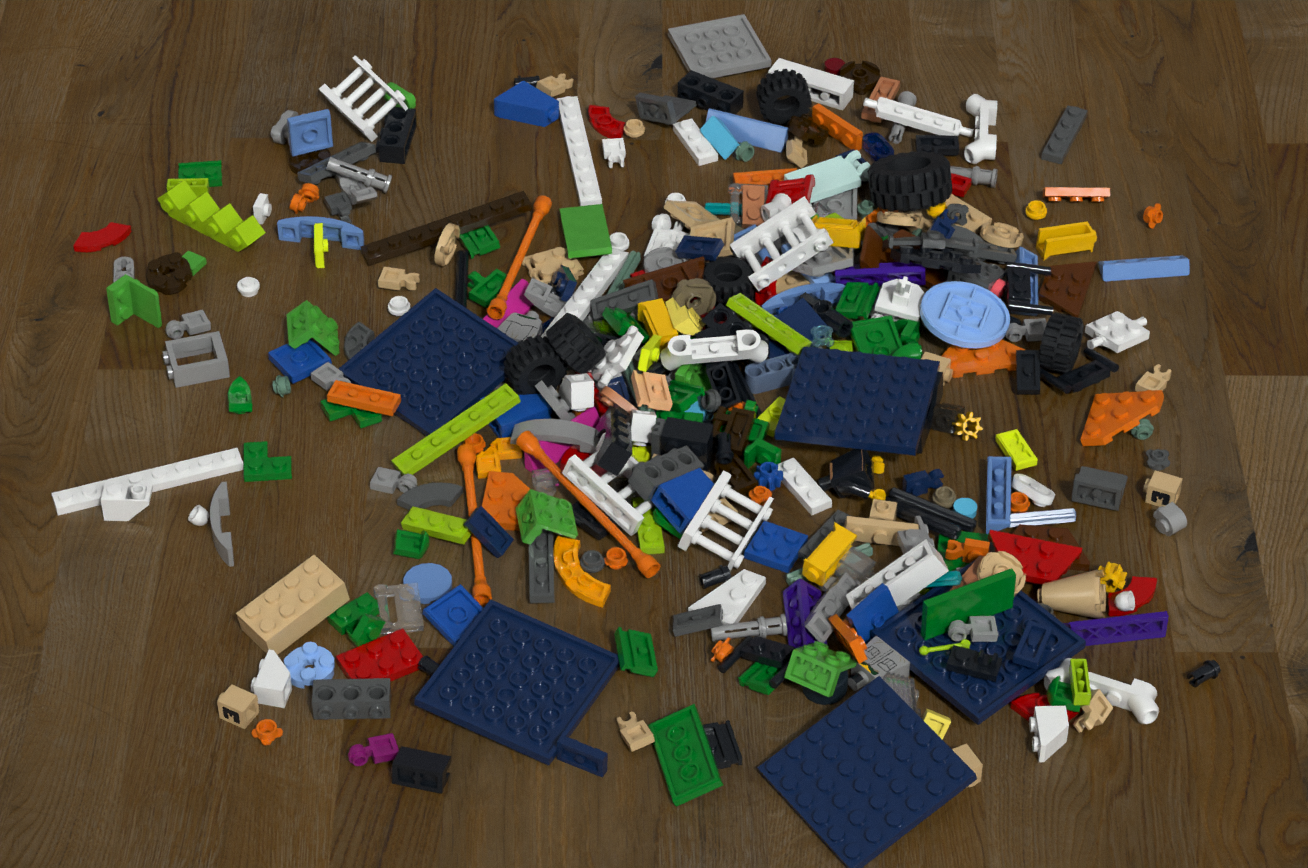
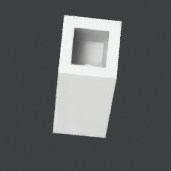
[558,373,594,411]
[630,409,657,446]
[101,483,153,521]
[251,649,292,708]
[1029,706,1069,762]

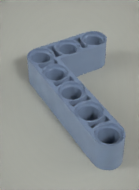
[744,352,801,394]

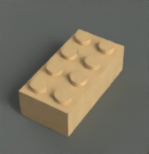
[236,555,350,655]

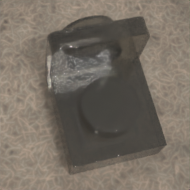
[932,402,965,433]

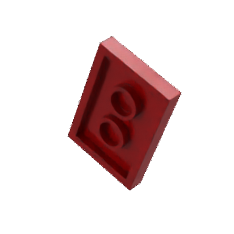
[336,628,423,682]

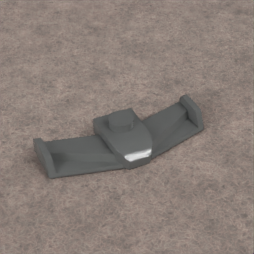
[887,230,979,254]

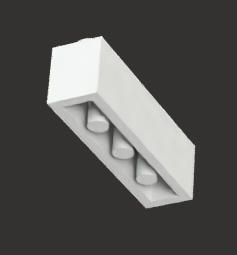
[768,58,854,111]
[846,539,949,609]

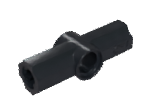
[799,292,853,338]

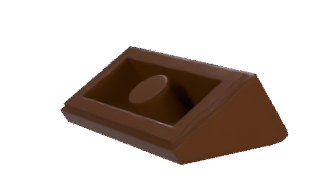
[859,226,883,269]

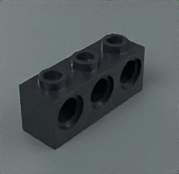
[677,70,744,115]
[376,107,417,164]
[701,303,770,367]

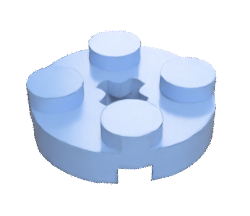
[284,642,335,689]

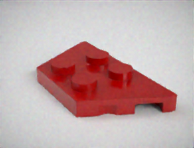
[988,530,1082,585]

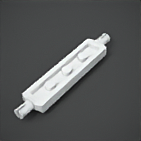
[863,97,974,138]

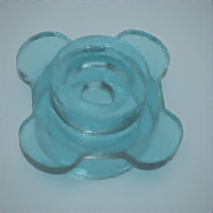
[810,325,834,348]

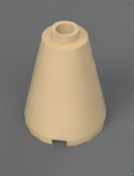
[1037,570,1106,619]

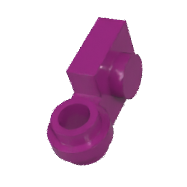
[348,733,399,766]

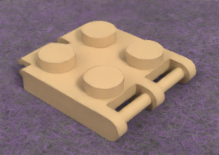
[522,247,584,287]

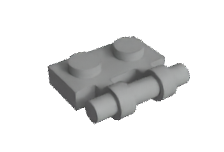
[535,380,576,421]

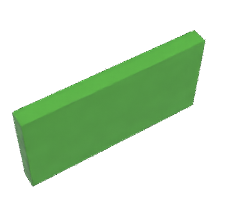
[559,204,612,258]

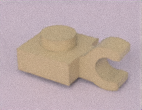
[786,135,808,168]
[1073,689,1113,733]

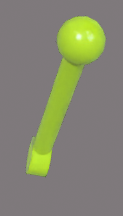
[919,639,971,656]

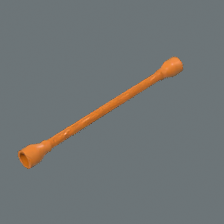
[487,195,552,320]
[516,431,661,578]
[457,444,492,607]

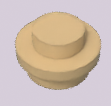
[624,119,645,138]

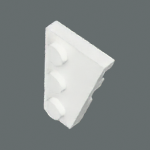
[688,569,766,631]

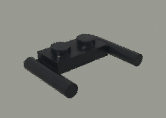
[1005,261,1053,315]
[1040,347,1119,394]
[718,636,795,689]

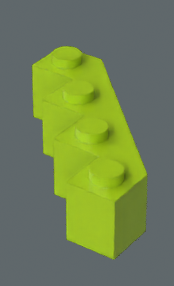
[157,180,266,252]

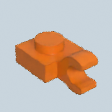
[945,538,990,563]

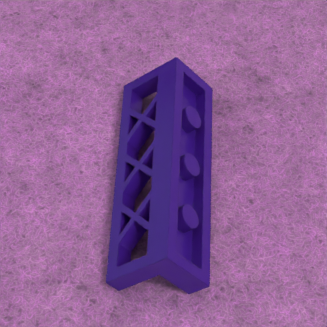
[835,262,926,287]
[783,578,827,649]
[1063,611,1169,646]

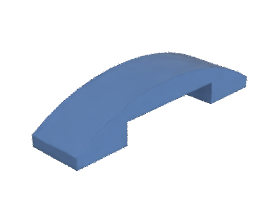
[277,216,364,250]
[761,283,845,315]

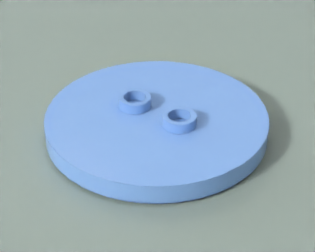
[920,281,1010,349]

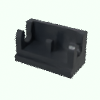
[392,746,451,794]

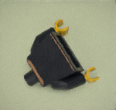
[818,449,886,503]

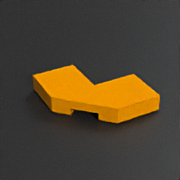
[476,437,522,479]

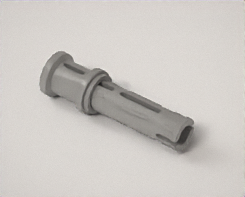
[889,91,917,144]
[326,156,392,193]
[950,166,998,188]
[711,614,787,641]

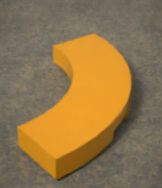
[553,535,611,608]

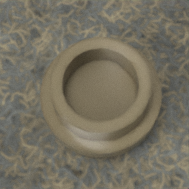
[932,486,956,508]

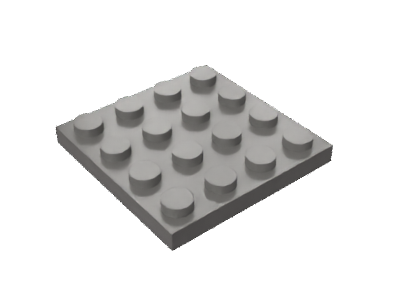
[668,14,771,78]

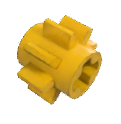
[952,412,983,441]
[1098,562,1127,592]

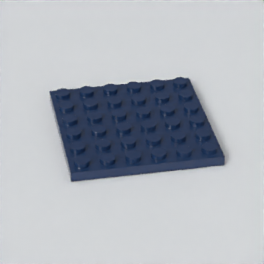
[339,288,518,436]
[775,346,940,456]
[871,559,1086,725]
[414,599,620,765]
[757,676,977,868]

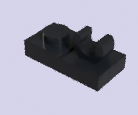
[1016,350,1040,394]
[946,645,1003,682]

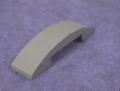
[334,173,378,205]
[524,278,610,331]
[510,419,600,453]
[210,481,234,567]
[804,572,859,643]

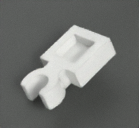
[602,138,626,168]

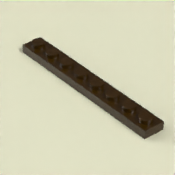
[361,191,532,266]

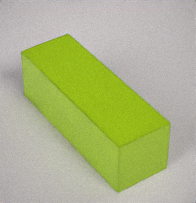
[167,178,209,197]
[1069,659,1091,705]

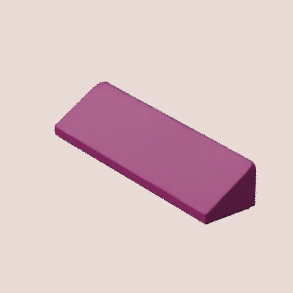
[483,279,534,328]
[524,407,600,476]

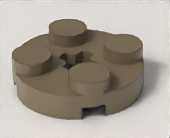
[671,278,716,319]

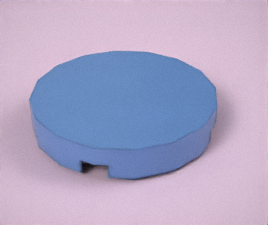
[403,563,452,604]

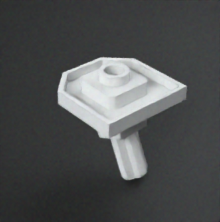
[874,276,925,321]

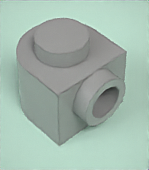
[1153,502,1187,536]

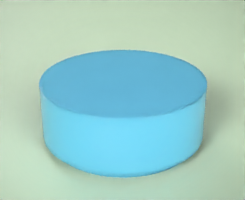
[953,498,977,519]

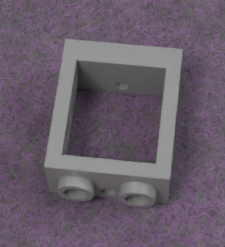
[162,331,230,388]

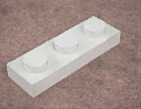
[673,119,718,166]
[778,457,832,516]

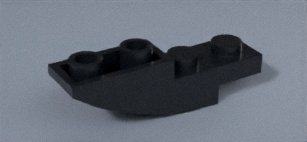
[695,325,742,409]

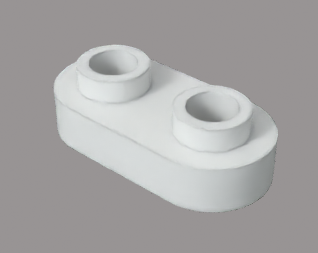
[1011,474,1055,507]

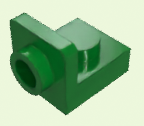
[743,438,781,469]

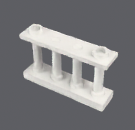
[319,55,408,142]
[730,196,834,291]
[562,432,655,536]
[677,470,774,572]

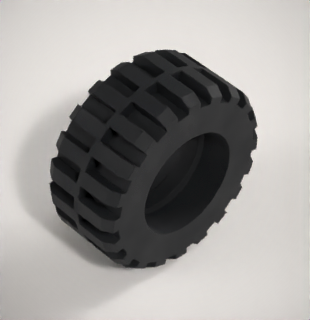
[868,151,952,212]

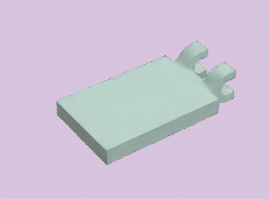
[784,150,870,203]

